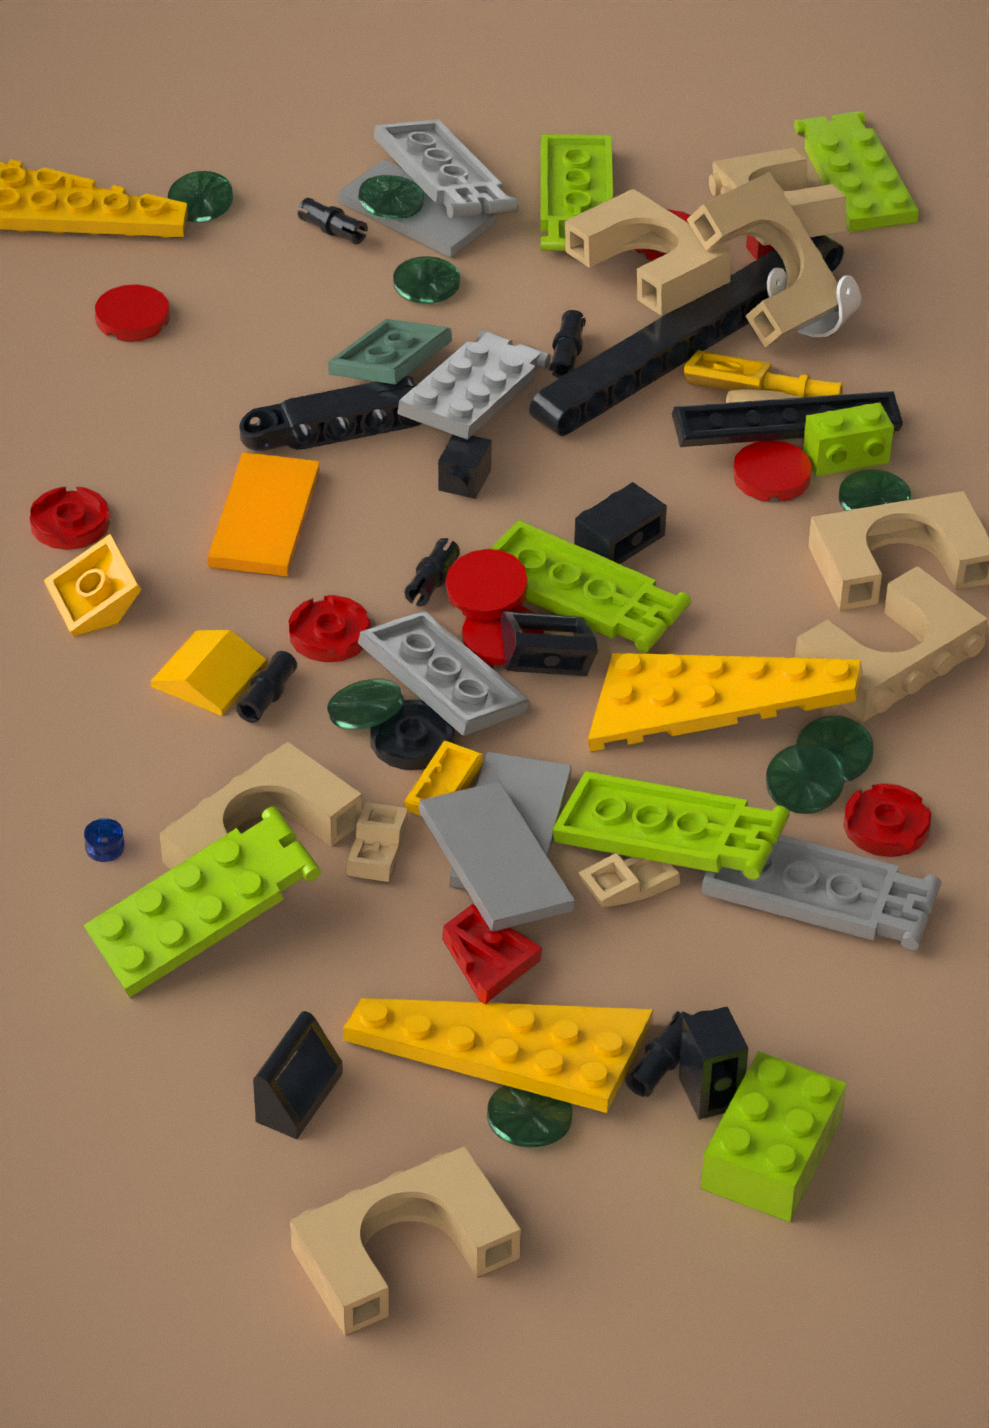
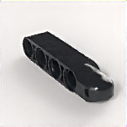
[239,376,423,451]

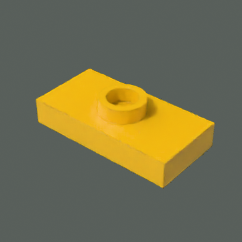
[404,740,483,817]

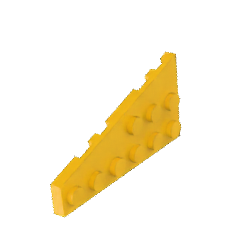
[0,159,188,238]
[587,653,863,752]
[343,998,653,1113]

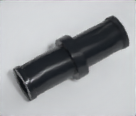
[298,197,368,244]
[549,310,586,378]
[404,538,460,606]
[236,651,297,723]
[625,1011,691,1097]

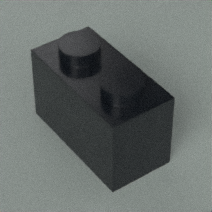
[574,482,667,564]
[679,1006,749,1120]

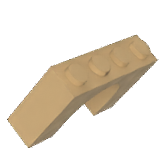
[709,147,846,246]
[687,171,839,348]
[565,188,731,316]
[808,491,989,611]
[795,566,988,722]
[160,741,362,869]
[290,1146,521,1336]

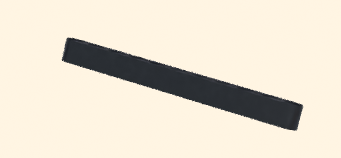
[529,235,844,436]

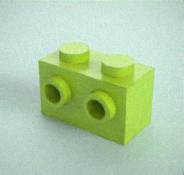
[803,403,894,476]

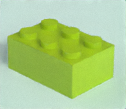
[700,1051,847,1222]

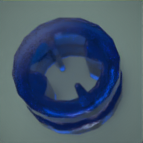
[84,818,125,862]

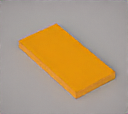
[207,452,320,577]

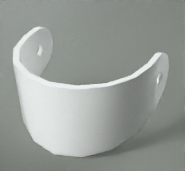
[767,267,862,338]

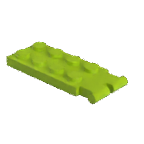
[794,111,919,232]
[540,134,613,251]
[490,520,691,653]
[552,771,790,879]
[83,806,321,998]

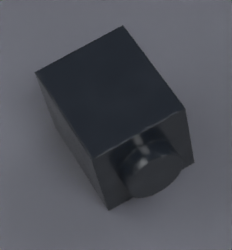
[438,435,492,499]

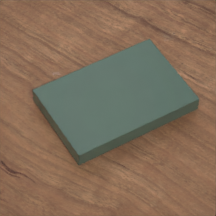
[328,319,452,384]

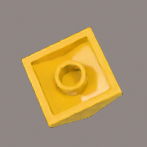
[684,350,772,391]
[44,534,142,636]
[150,630,267,716]

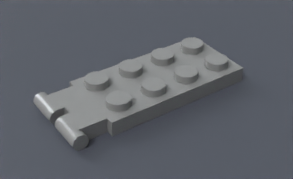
[374,119,518,218]
[397,330,551,440]
[701,835,941,951]

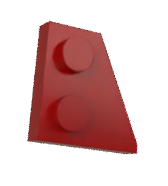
[442,904,542,1004]

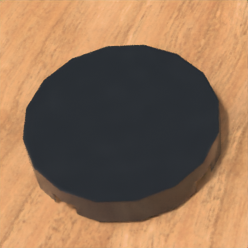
[370,699,455,770]

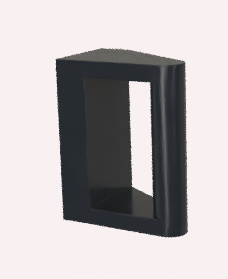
[500,611,598,676]
[253,1011,343,1139]

